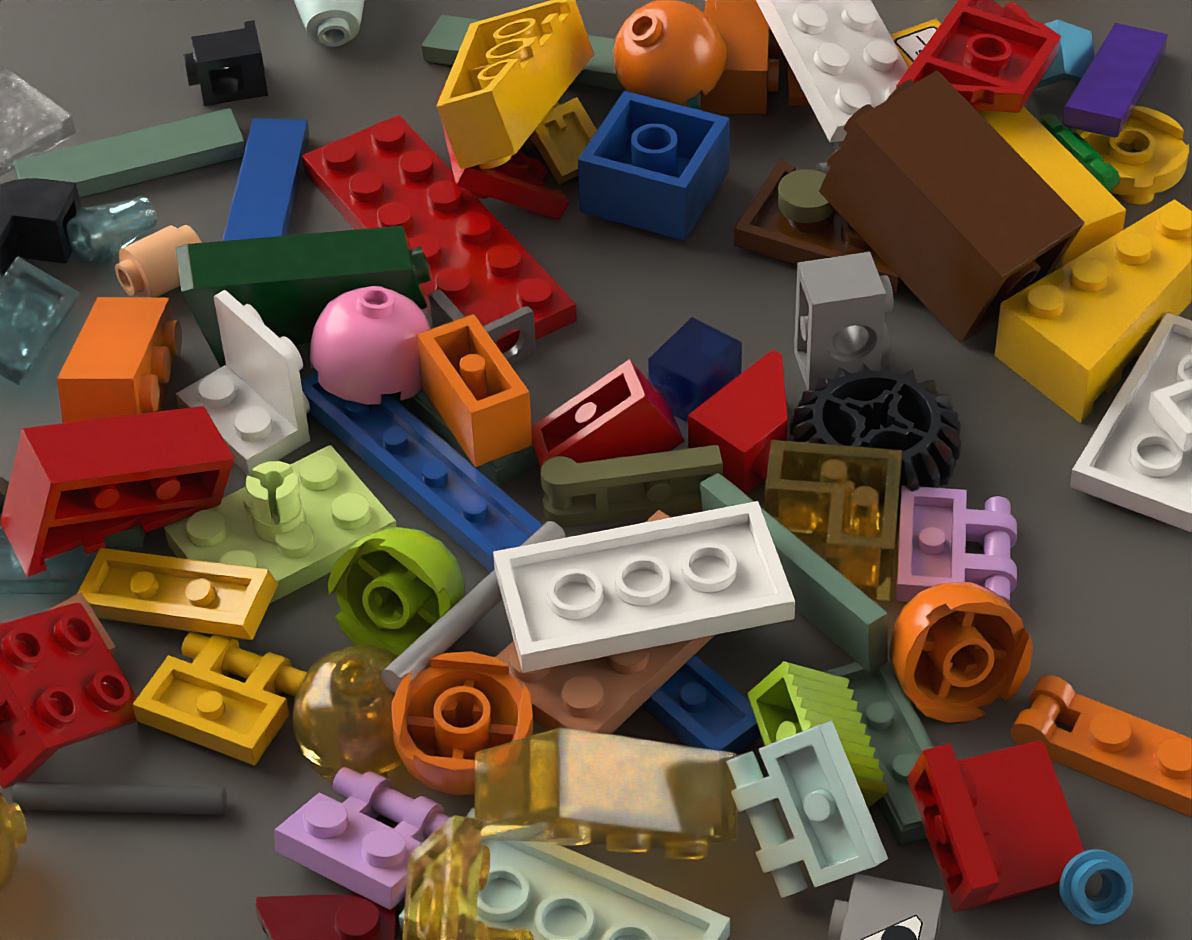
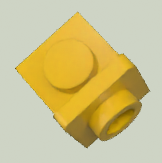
[524,97,597,185]

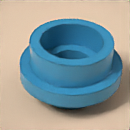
[1059,849,1133,924]

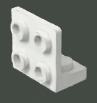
[176,290,310,476]

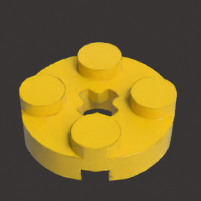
[1076,106,1189,205]

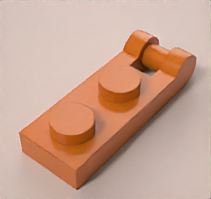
[1010,675,1192,817]

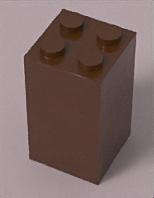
[819,70,1085,343]

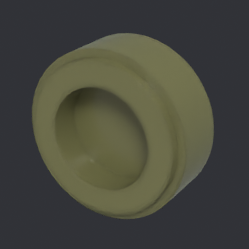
[778,169,835,223]

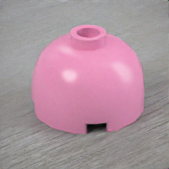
[310,286,431,405]

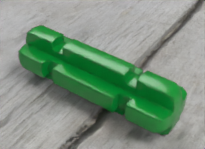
[1040,114,1120,193]

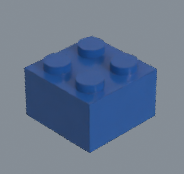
[578,91,730,241]

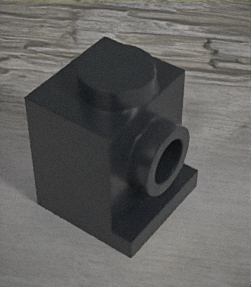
[183,20,268,106]

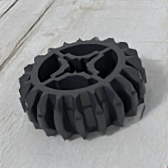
[790,363,961,515]

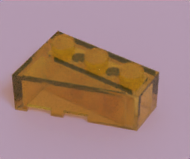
[475,727,737,859]

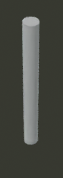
[381,521,566,693]

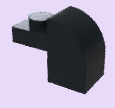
[0,178,86,297]

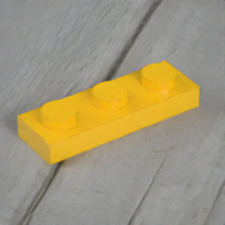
[77,548,278,640]

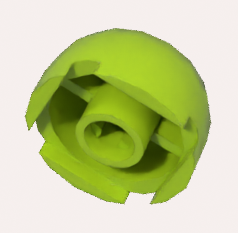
[328,527,465,663]

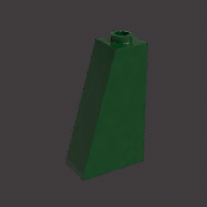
[175,226,432,368]

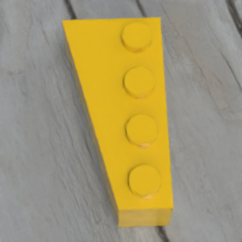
[436,0,594,170]
[995,199,1192,423]

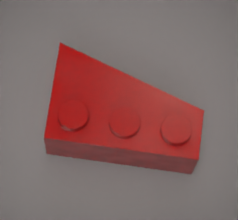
[0,406,235,578]

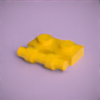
[132,631,312,766]

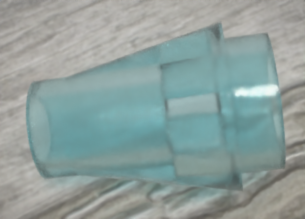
[67,196,157,262]

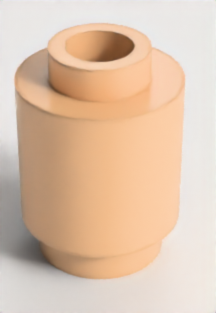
[115,225,202,297]

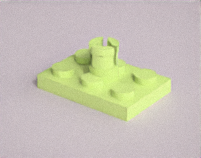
[164,445,397,603]

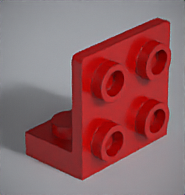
[0,603,137,789]
[907,740,1084,913]

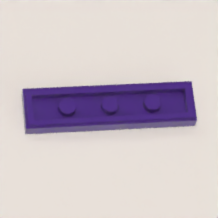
[1062,23,1168,138]

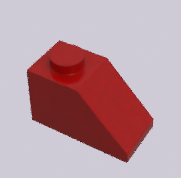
[688,350,788,494]
[531,359,685,467]

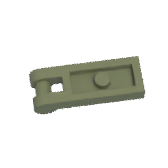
[541,445,723,528]

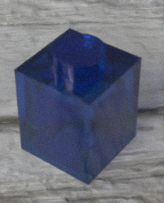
[648,317,742,423]

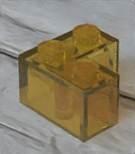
[765,440,902,601]

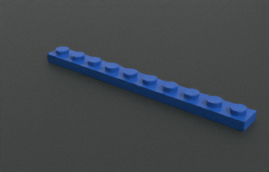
[301,371,761,770]

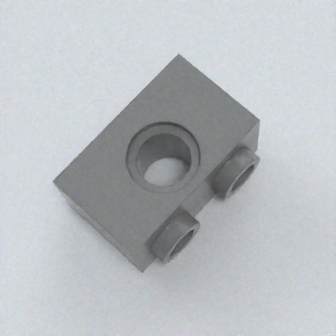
[794,252,894,391]

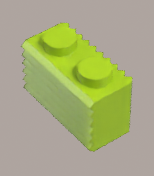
[748,661,889,808]

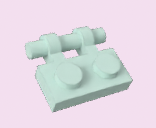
[726,720,888,898]

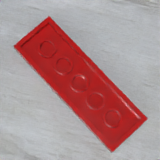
[302,115,577,353]

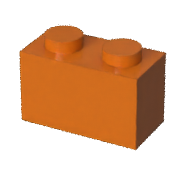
[417,314,532,467]

